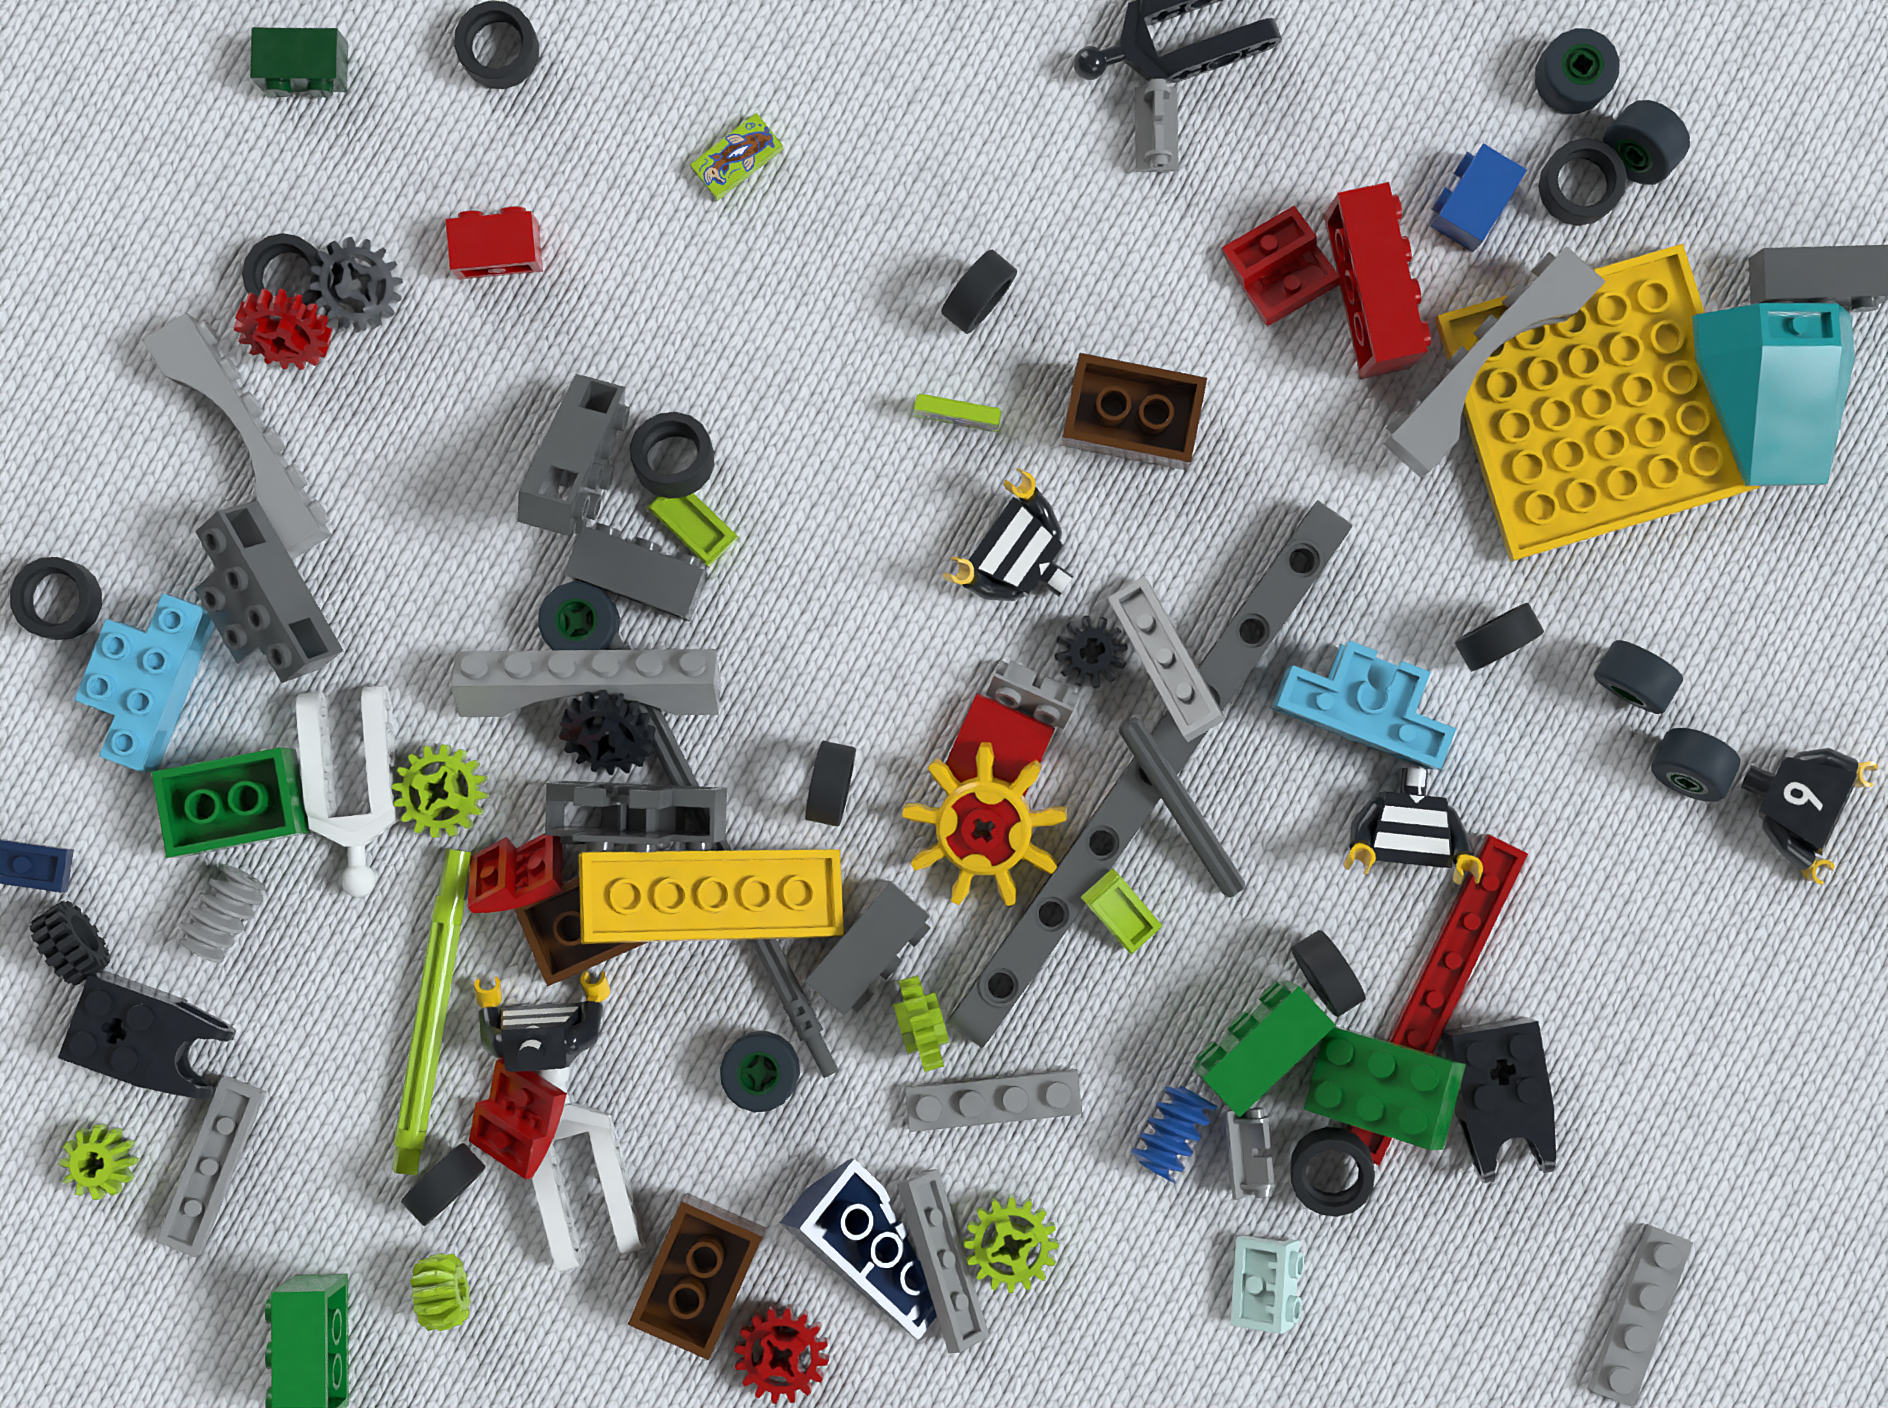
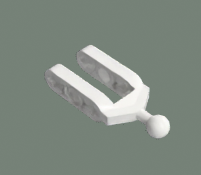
[296,685,399,898]
[532,1066,645,1272]

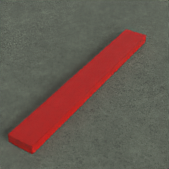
[1345,834,1528,1166]

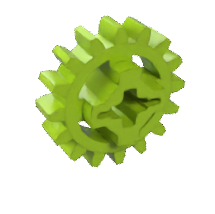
[392,744,490,838]
[893,975,950,1072]
[964,1194,1059,1293]

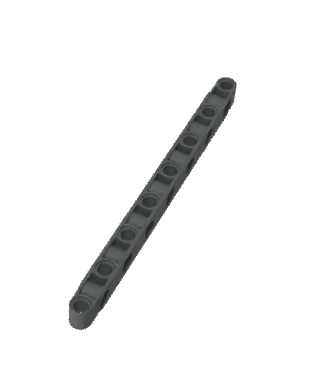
[947,500,1353,1048]

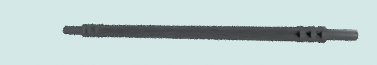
[607,632,839,1078]

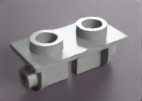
[1135,79,1179,172]
[986,660,1079,729]
[1224,1105,1276,1200]

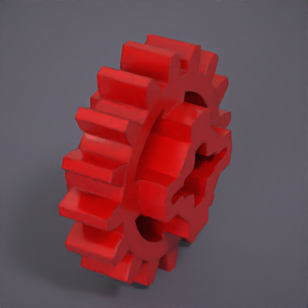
[233,288,333,370]
[734,1304,830,1404]

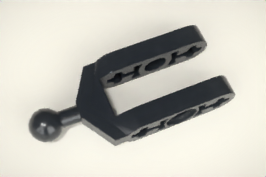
[1073,0,1282,83]

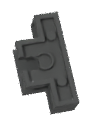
[518,374,630,536]
[195,500,343,683]
[545,780,727,852]

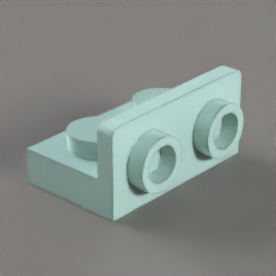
[1230,1235,1304,1334]

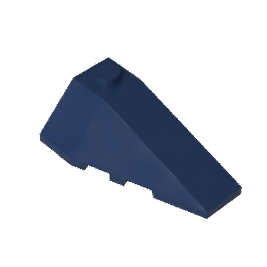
[779,1158,937,1340]

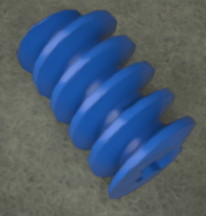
[1130,1085,1218,1184]

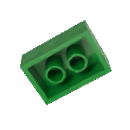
[151,747,311,858]
[1193,980,1336,1117]
[1304,1026,1466,1150]
[265,1274,349,1408]

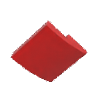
[1221,205,1340,327]
[945,693,1055,797]
[468,833,562,913]
[469,1059,567,1180]

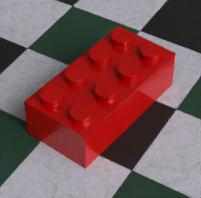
[1324,182,1431,379]

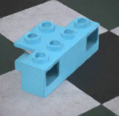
[74,593,215,772]
[1270,640,1456,771]

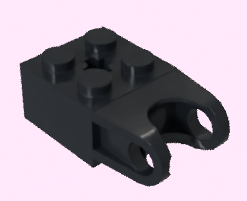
[58,971,236,1099]
[1442,1017,1556,1183]

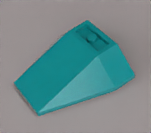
[1692,303,1855,486]

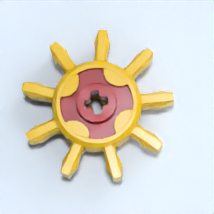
[902,742,1067,906]

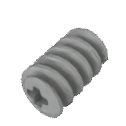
[179,863,267,963]

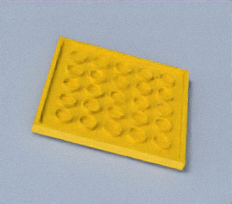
[1434,243,1760,562]

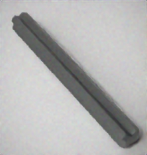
[1119,717,1245,898]

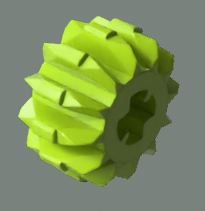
[58,1124,139,1200]
[410,1253,471,1331]

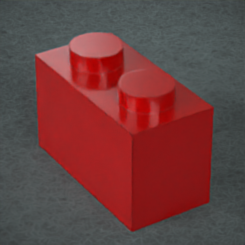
[446,206,543,280]

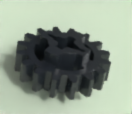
[305,237,403,333]
[559,690,656,775]

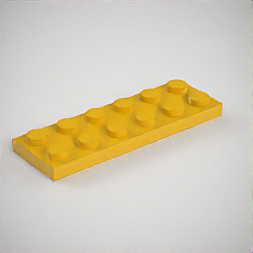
[579,849,844,944]

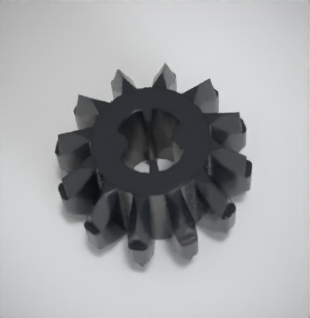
[1054,615,1128,689]

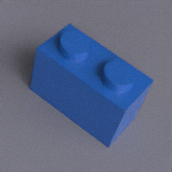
[1430,143,1527,252]

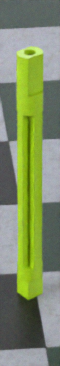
[392,848,471,1175]

